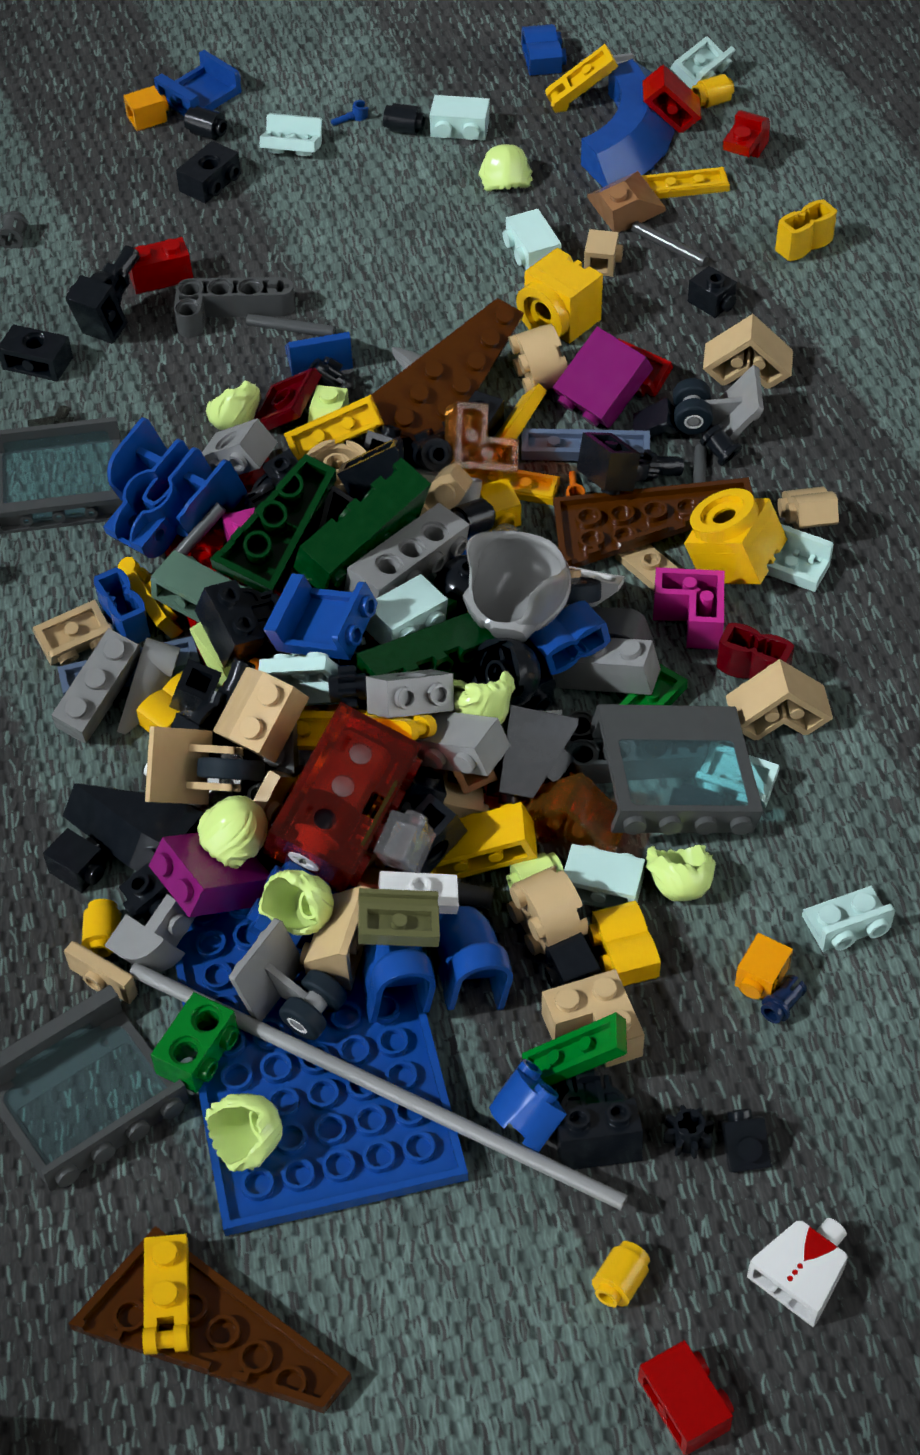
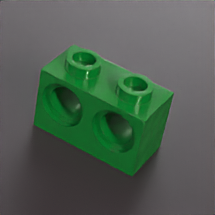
[150,992,239,1094]

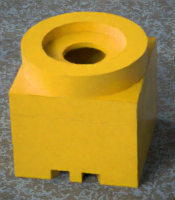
[516,248,603,344]
[684,488,788,584]

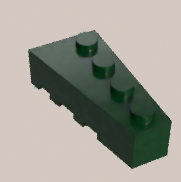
[210,454,336,594]
[294,457,431,590]
[356,612,496,707]

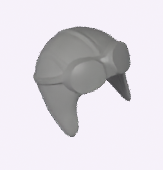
[462,530,571,642]

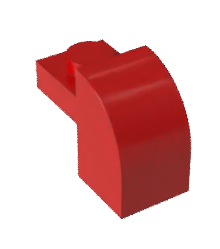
[723,110,770,158]

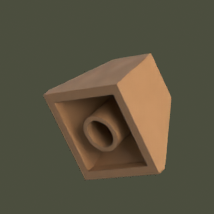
[587,171,666,232]

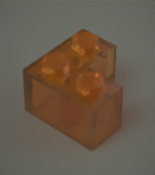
[445,401,519,477]
[524,772,623,853]

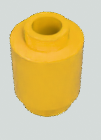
[691,74,735,108]
[81,899,121,958]
[592,1241,650,1308]

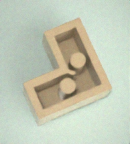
[703,314,793,389]
[726,659,833,740]
[541,969,645,1068]

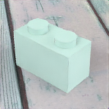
[430,95,490,140]
[503,209,561,270]
[365,574,448,644]
[564,844,645,908]

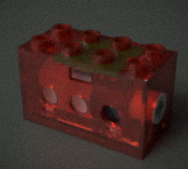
[262,702,423,893]

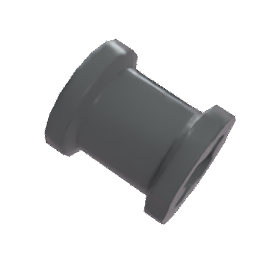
[0,211,28,248]

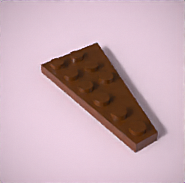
[371,298,524,442]
[553,477,752,568]
[69,1226,352,1414]

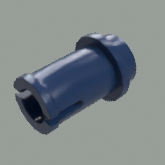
[761,975,807,1024]

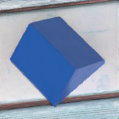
[285,332,353,376]

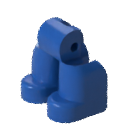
[103,417,247,558]
[360,906,513,1023]

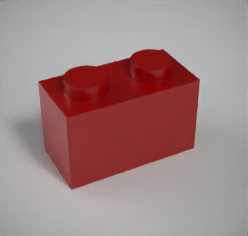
[642,64,702,133]
[129,237,193,294]
[638,1340,734,1455]

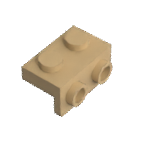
[33,599,114,666]

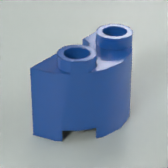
[489,1059,567,1152]

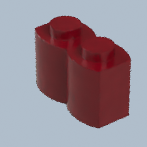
[716,623,794,679]

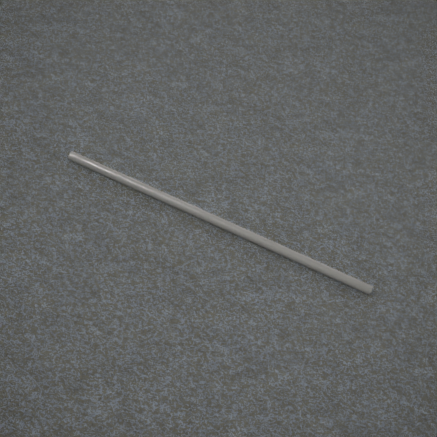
[129,963,628,1211]

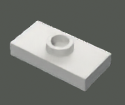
[378,871,459,914]

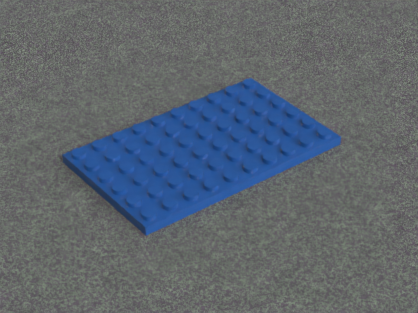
[175,848,468,1236]

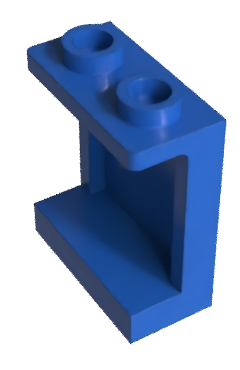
[154,50,242,116]
[263,573,378,660]

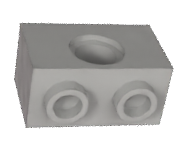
[202,418,278,475]
[366,669,454,718]

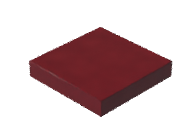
[254,368,322,430]

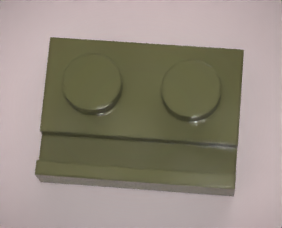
[358,888,440,947]

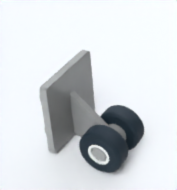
[673,365,764,440]
[229,918,347,1040]

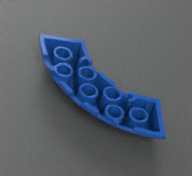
[581,59,675,187]

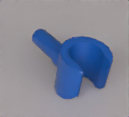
[330,100,369,126]

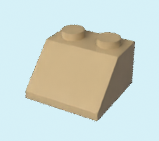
[213,667,309,763]
[300,886,369,991]

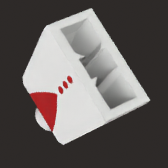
[747,1218,848,1327]

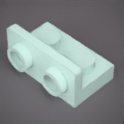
[802,886,895,952]

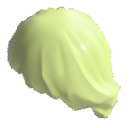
[478,144,533,191]
[206,380,261,430]
[453,671,516,724]
[197,796,268,869]
[645,845,716,901]
[258,869,334,935]
[205,1093,283,1172]

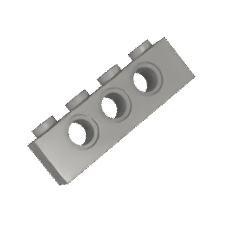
[344,503,470,599]

